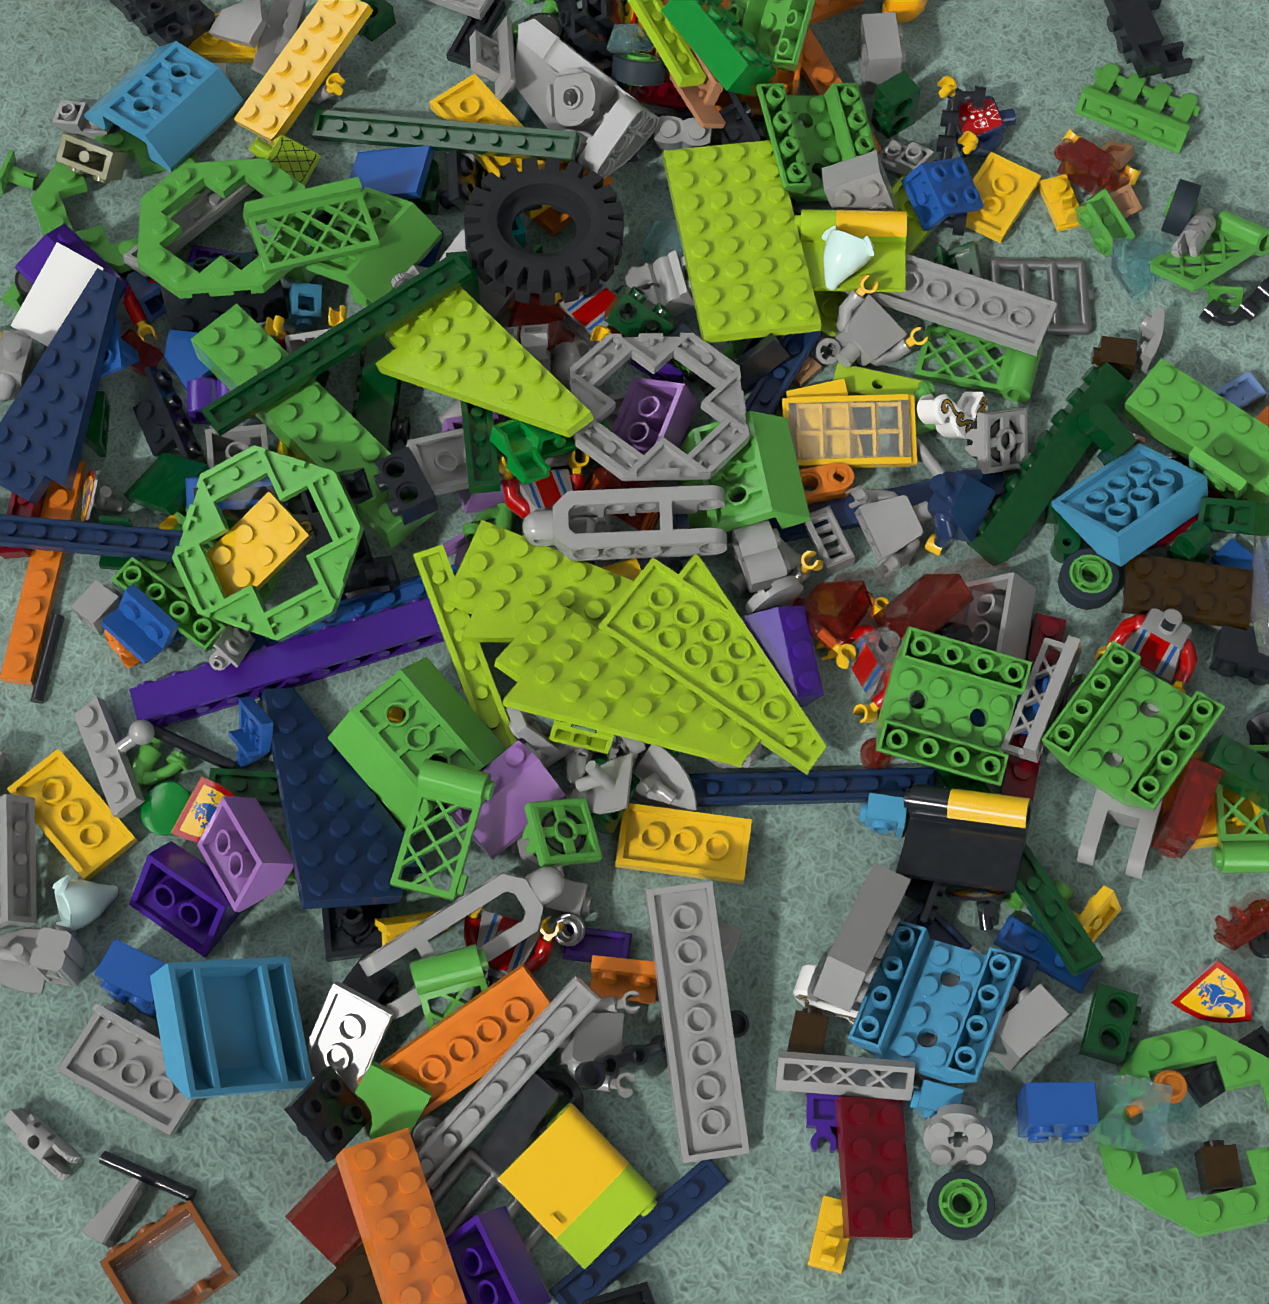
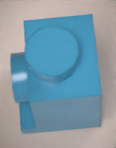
[287,282,322,330]
[858,793,907,838]
[909,1080,964,1120]

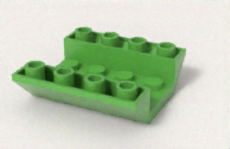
[728,0,816,71]
[756,83,876,202]
[284,187,443,307]
[678,411,811,532]
[111,502,287,652]
[876,626,1032,787]
[1041,641,1226,811]
[328,657,507,830]

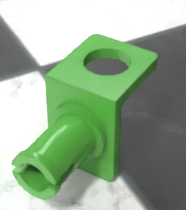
[0,149,39,195]
[1178,262,1244,307]

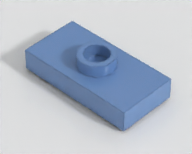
[1214,371,1267,410]

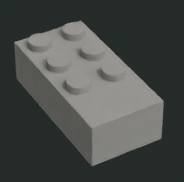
[813,863,911,1013]

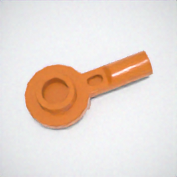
[1124,1070,1187,1119]

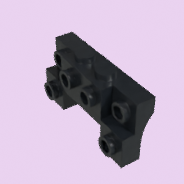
[110,0,216,48]
[570,0,627,62]
[1104,0,1193,79]
[301,467,401,600]

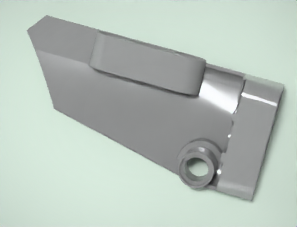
[515,19,659,179]

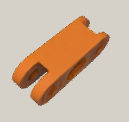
[800,463,854,505]

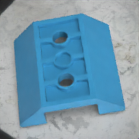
[84,41,244,172]
[848,920,1023,1083]

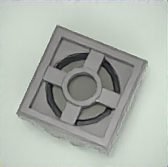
[965,407,1028,474]

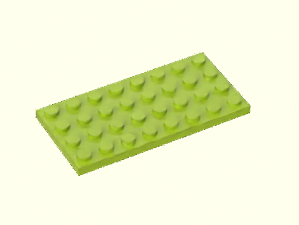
[663,140,821,343]

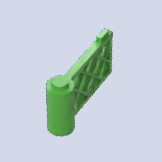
[1150,210,1269,292]
[914,323,1043,403]
[1211,745,1269,873]
[390,759,495,901]
[410,944,489,1029]

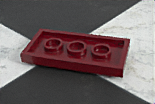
[835,1097,913,1240]

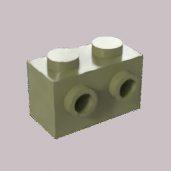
[56,133,129,184]

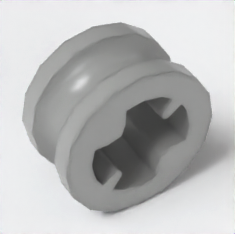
[812,337,841,364]

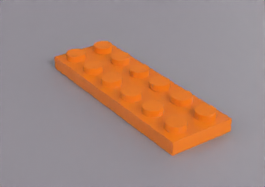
[357,963,552,1118]

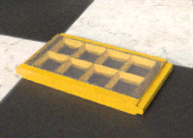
[782,394,917,469]

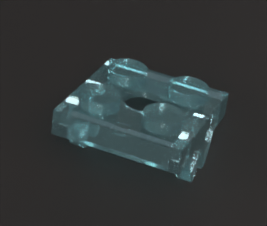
[1092,1073,1173,1157]

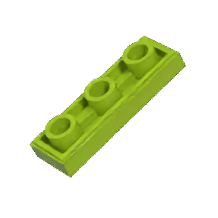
[833,363,922,411]

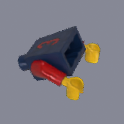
[123,262,186,346]

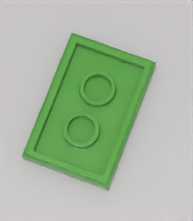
[1188,446,1248,500]

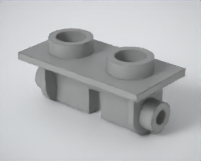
[209,624,255,670]

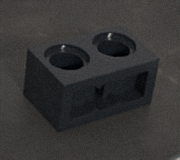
[373,446,438,526]

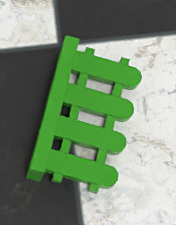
[1075,63,1201,154]

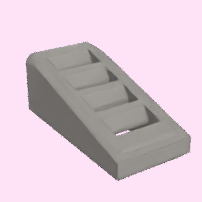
[803,505,855,576]
[81,1177,147,1248]

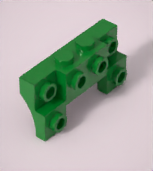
[490,418,613,485]

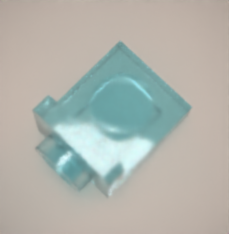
[607,24,654,53]
[505,89,534,127]

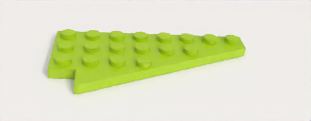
[375,287,594,438]
[444,520,633,642]
[598,553,827,775]
[494,596,761,767]

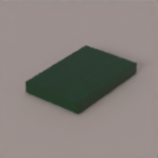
[123,452,210,516]

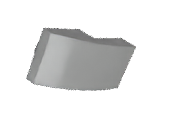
[52,100,117,138]
[878,139,935,175]
[1136,306,1165,374]

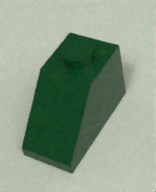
[84,391,111,457]

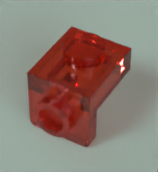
[121,329,164,377]

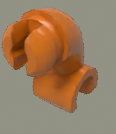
[104,629,141,668]

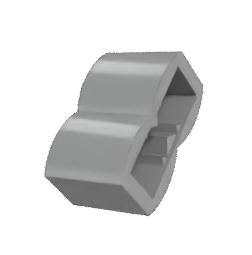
[654,116,712,151]
[731,521,791,593]

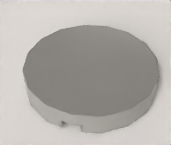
[745,575,803,615]

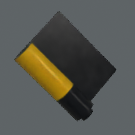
[896,783,1032,893]

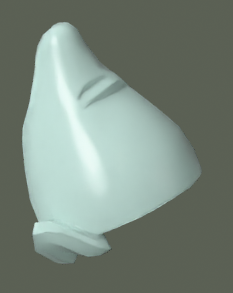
[821,225,874,291]
[52,875,118,936]

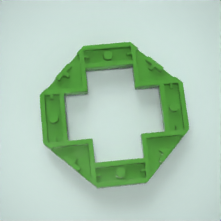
[30,130,208,273]
[137,158,307,299]
[172,445,364,642]
[1093,1025,1269,1238]

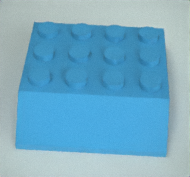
[150,956,313,1099]

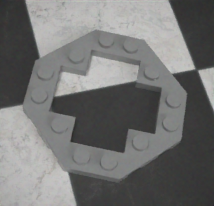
[569,333,750,481]

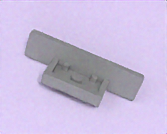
[251,0,306,75]
[469,16,516,100]

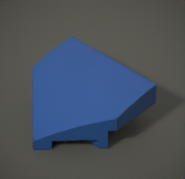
[163,329,216,391]
[228,696,273,769]

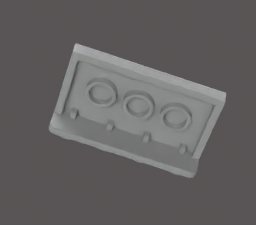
[57,1003,196,1138]

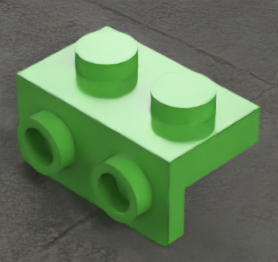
[1074,188,1136,257]

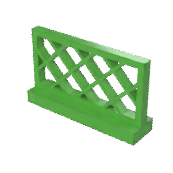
[243,177,380,274]

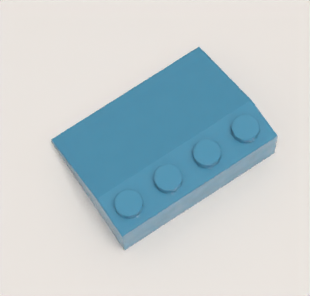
[1051,443,1208,567]

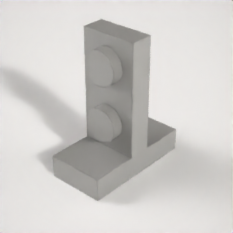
[506,708,578,769]

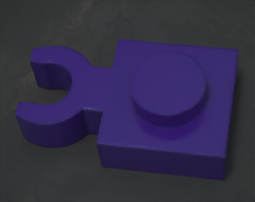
[806,1093,841,1153]

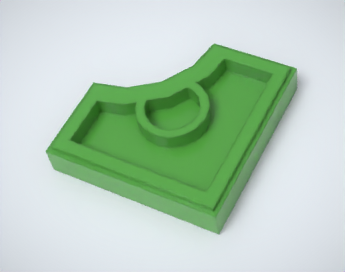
[355,1060,432,1139]

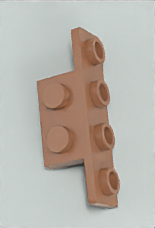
[655,48,726,129]

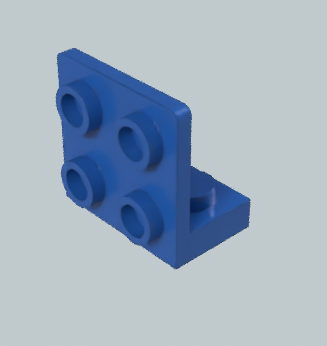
[901,157,984,231]

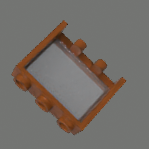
[100,1200,240,1304]

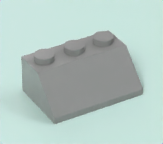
[958,572,1036,660]

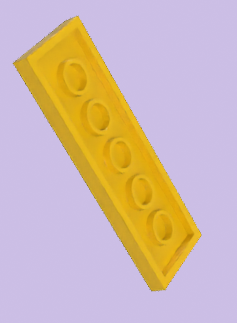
[234,0,373,142]
[429,73,564,219]

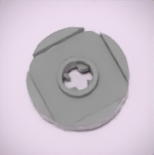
[546,68,601,127]
[923,1104,993,1166]

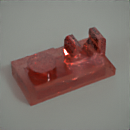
[1213,898,1269,951]

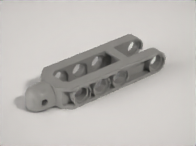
[522,485,727,561]
[1077,679,1170,879]
[359,866,565,1019]

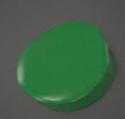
[141,782,191,836]

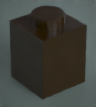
[1091,336,1137,380]
[787,1008,829,1054]
[1194,1140,1243,1194]

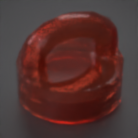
[859,736,891,769]

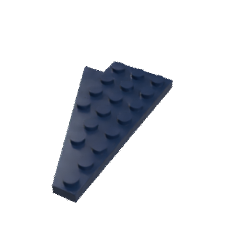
[0,268,124,506]
[261,688,426,909]

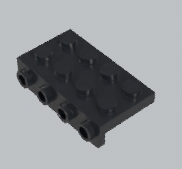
[160,248,288,333]

